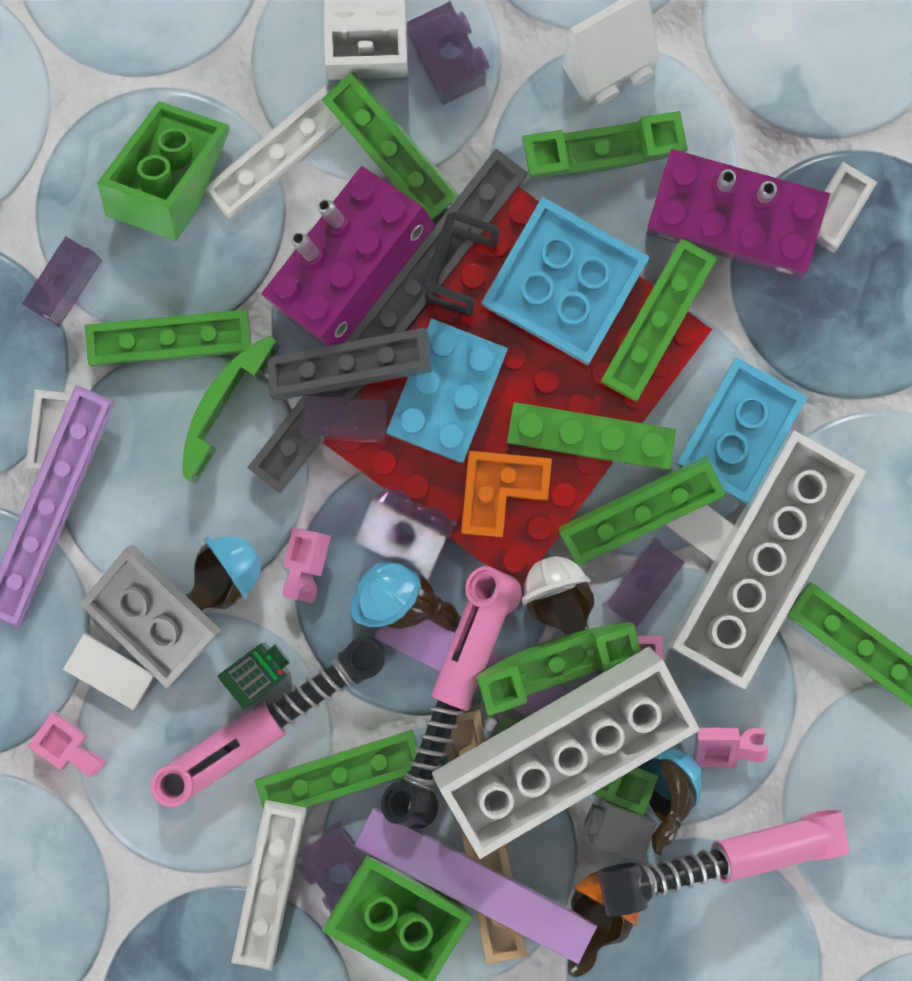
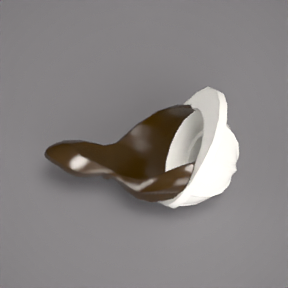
[522,556,594,635]

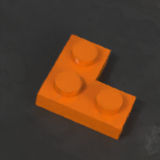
[461,451,552,538]

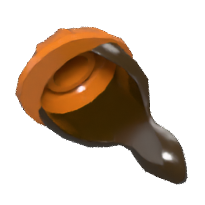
[568,871,640,977]

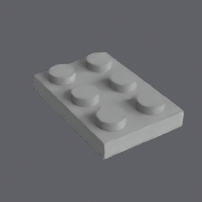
[80,544,221,689]

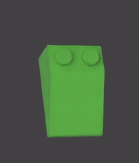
[97,101,230,241]
[322,855,473,981]

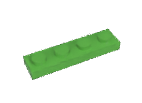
[322,72,459,221]
[600,238,717,402]
[85,309,252,367]
[507,402,676,471]
[559,455,726,566]
[786,582,912,709]
[254,729,418,809]

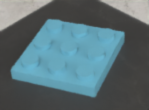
[481,197,650,366]

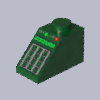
[217,642,291,709]

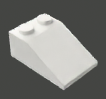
[563,0,660,107]

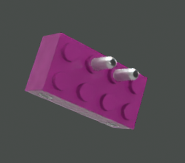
[646,149,831,279]
[261,165,435,346]

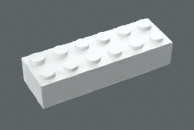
[666,430,867,689]
[432,647,700,859]

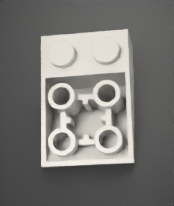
[324,0,408,80]

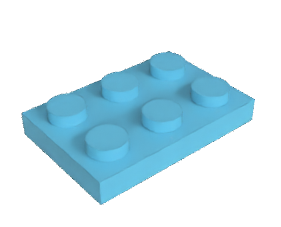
[386,319,508,464]
[675,357,807,504]

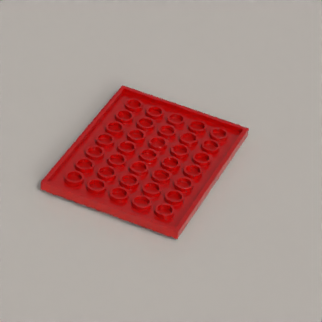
[323,186,712,586]

